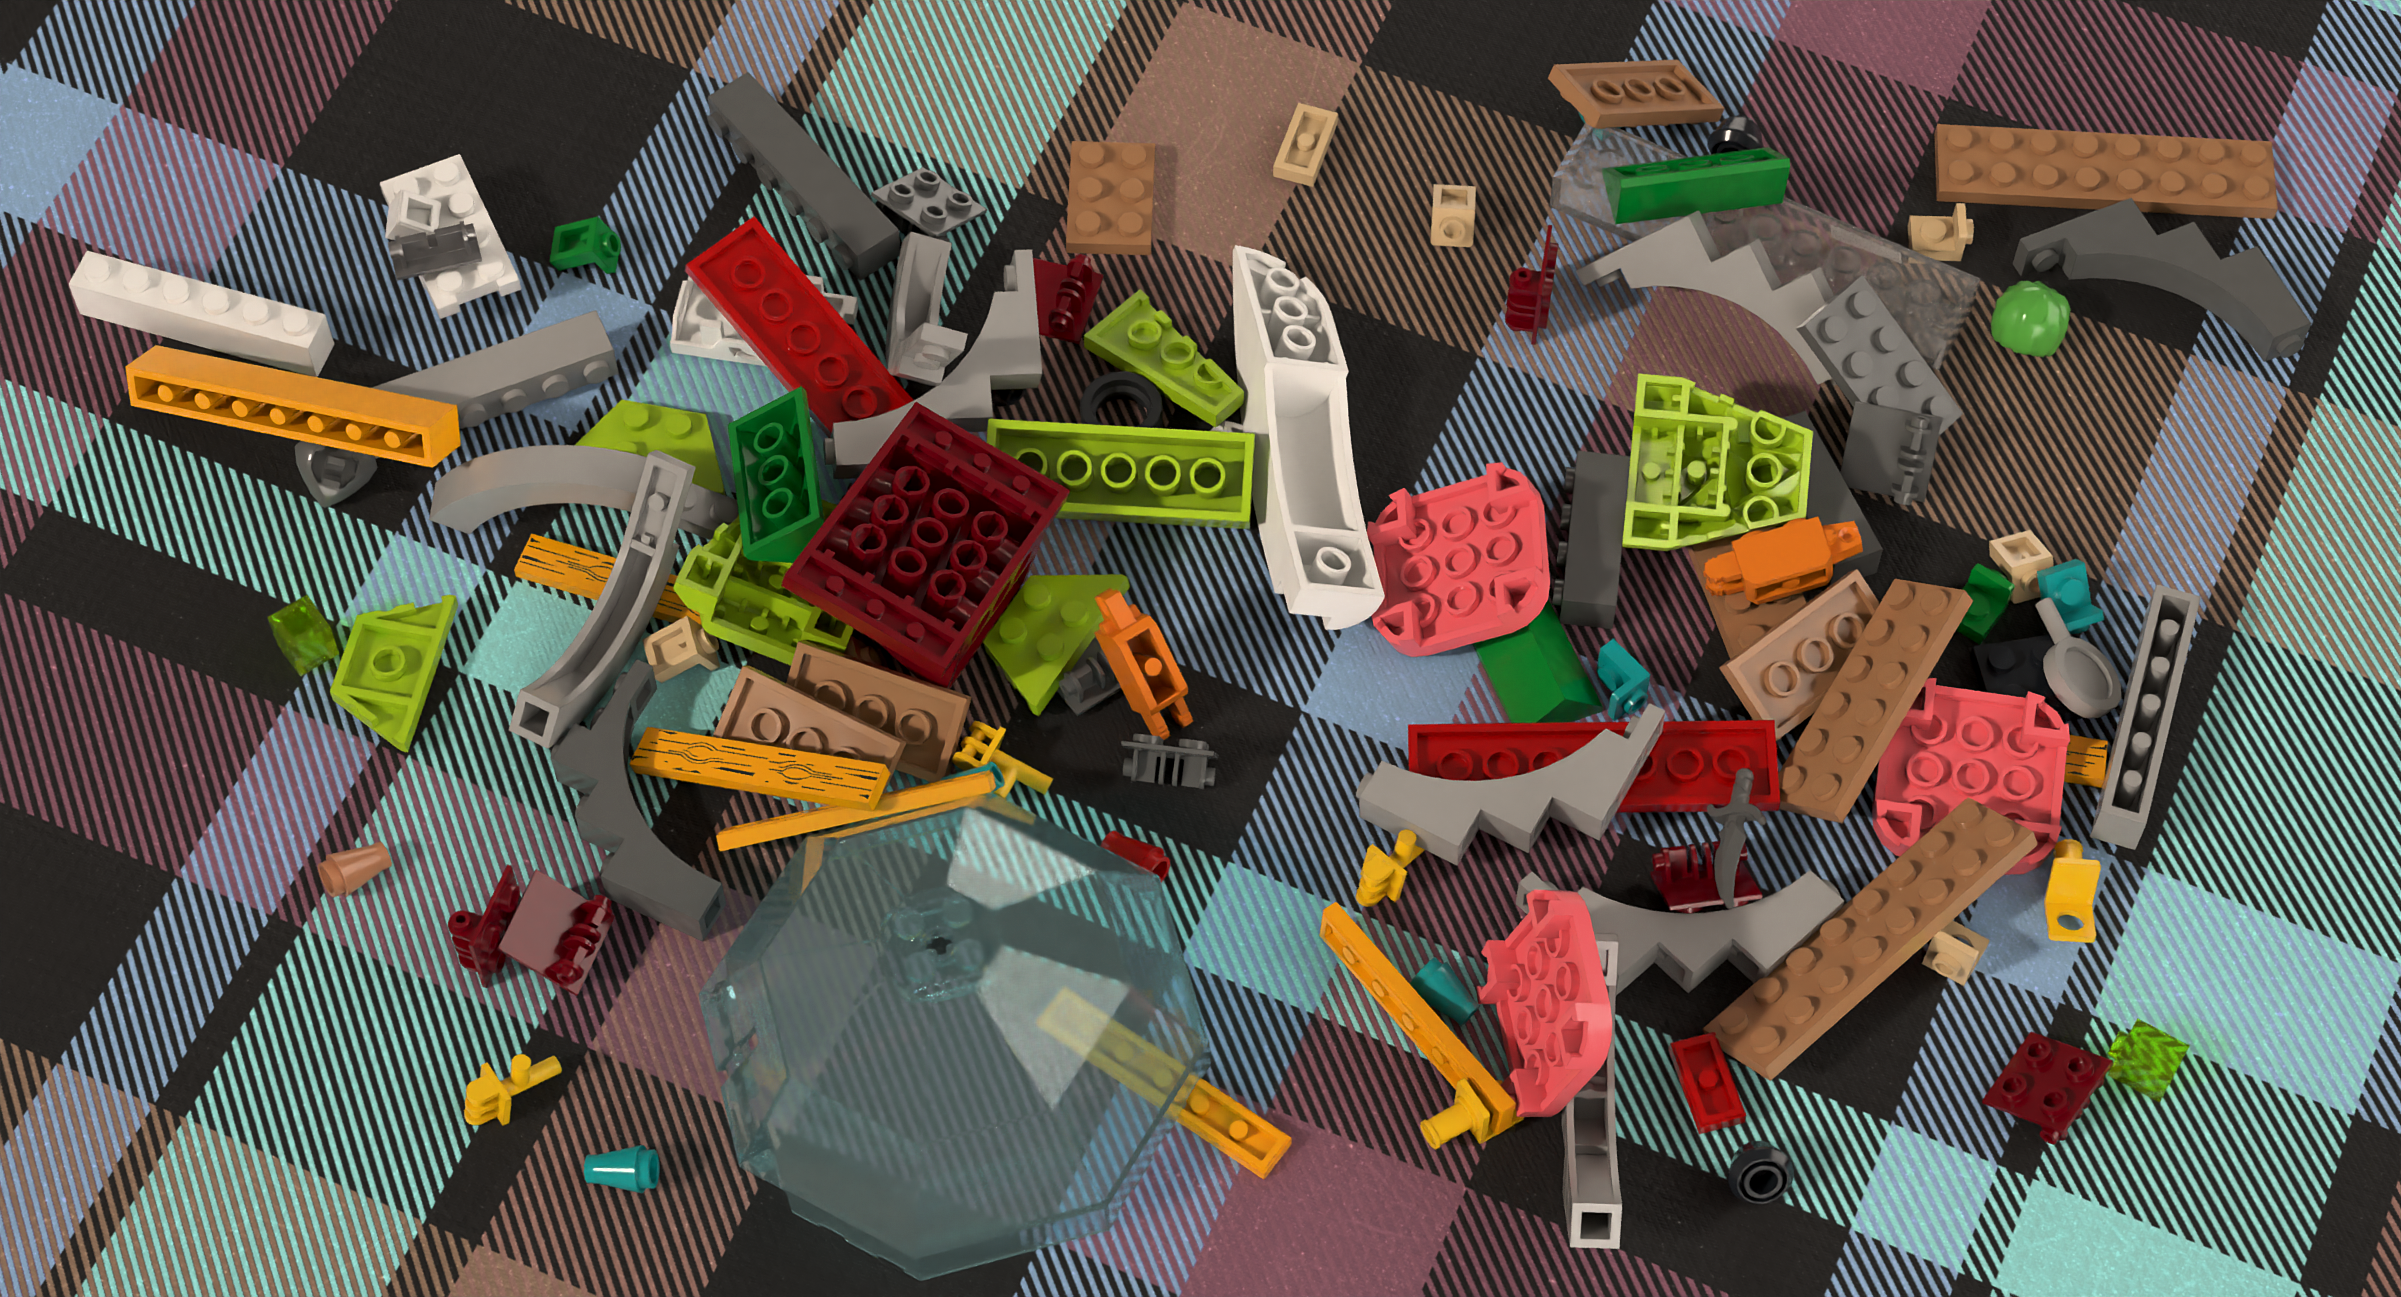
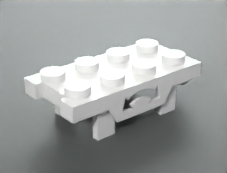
[380,154,521,319]
[670,275,858,366]

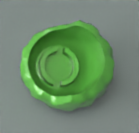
[1991,281,2071,357]

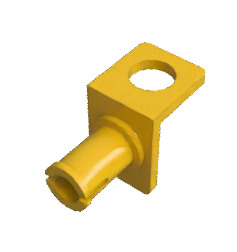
[2044,839,2101,943]
[1420,1078,1524,1150]

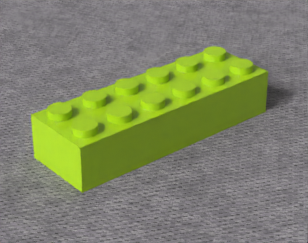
[987,419,1255,529]

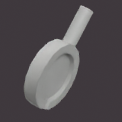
[2035,598,2121,718]

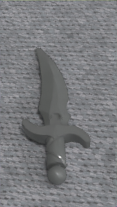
[1707,768,1766,909]

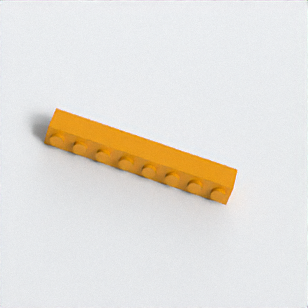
[125,345,461,468]

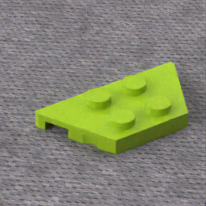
[575,399,726,496]
[983,574,1130,716]
[330,594,458,752]

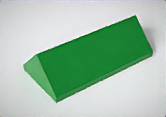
[1602,147,1790,225]
[727,386,825,563]
[1472,600,1603,723]

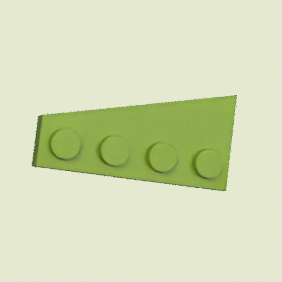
[1084,289,1244,428]

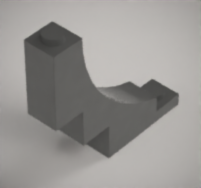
[2013,198,2311,362]

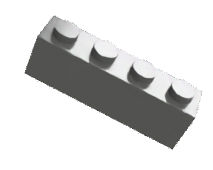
[1782,411,1883,587]
[1552,451,1630,629]

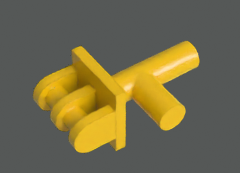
[952,721,1053,802]
[1356,829,1425,907]
[464,1054,562,1126]

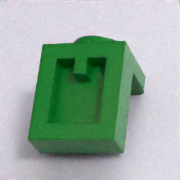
[549,216,621,274]
[1956,563,2015,645]

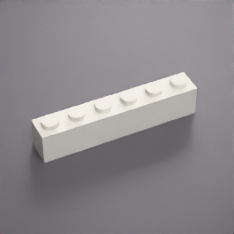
[69,251,334,377]

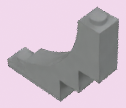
[1576,210,1837,386]
[823,249,1042,479]
[1356,703,1665,865]
[1516,870,1844,995]

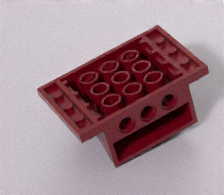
[781,402,1070,689]

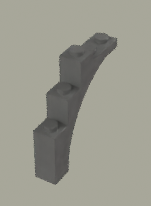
[551,659,726,941]

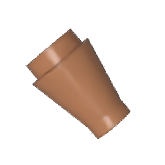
[318,841,392,898]

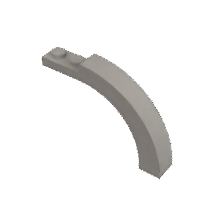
[886,232,968,386]
[429,445,739,540]
[509,450,696,749]

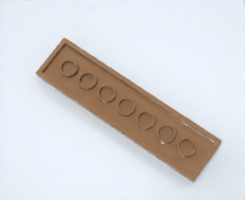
[1934,124,2278,219]
[1703,797,2038,1081]

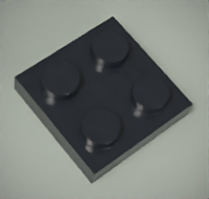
[1970,635,2082,722]

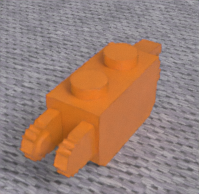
[1703,516,1863,605]
[1094,588,1193,740]

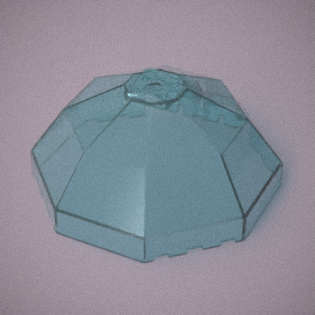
[698,793,1211,1281]

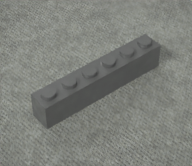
[707,72,901,281]

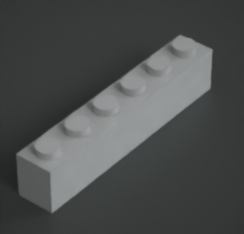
[372,310,619,459]
[2090,584,2201,850]

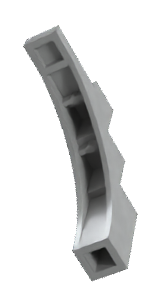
[1561,933,1622,1249]

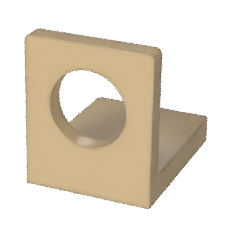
[1922,920,1989,986]

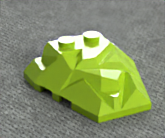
[1622,373,1813,551]
[673,499,854,665]

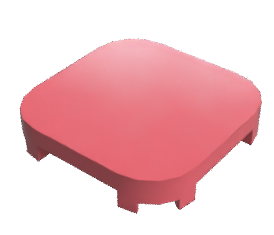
[1367,462,1550,657]
[1872,678,2070,875]
[1476,889,1612,1117]

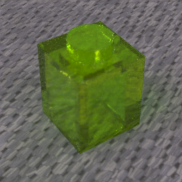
[268,595,339,676]
[2107,1018,2190,1103]

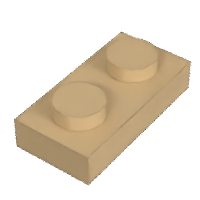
[1273,103,1338,187]

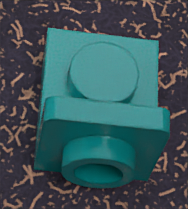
[2037,559,2104,634]
[1596,639,1651,721]

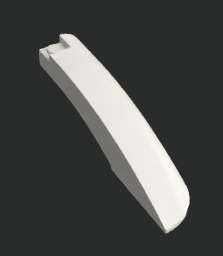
[1233,245,1385,630]

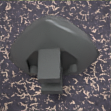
[294,441,378,508]

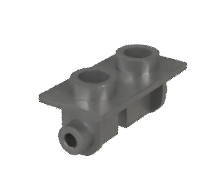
[387,221,482,281]

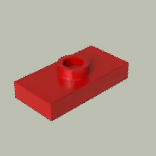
[1668,1032,1746,1134]

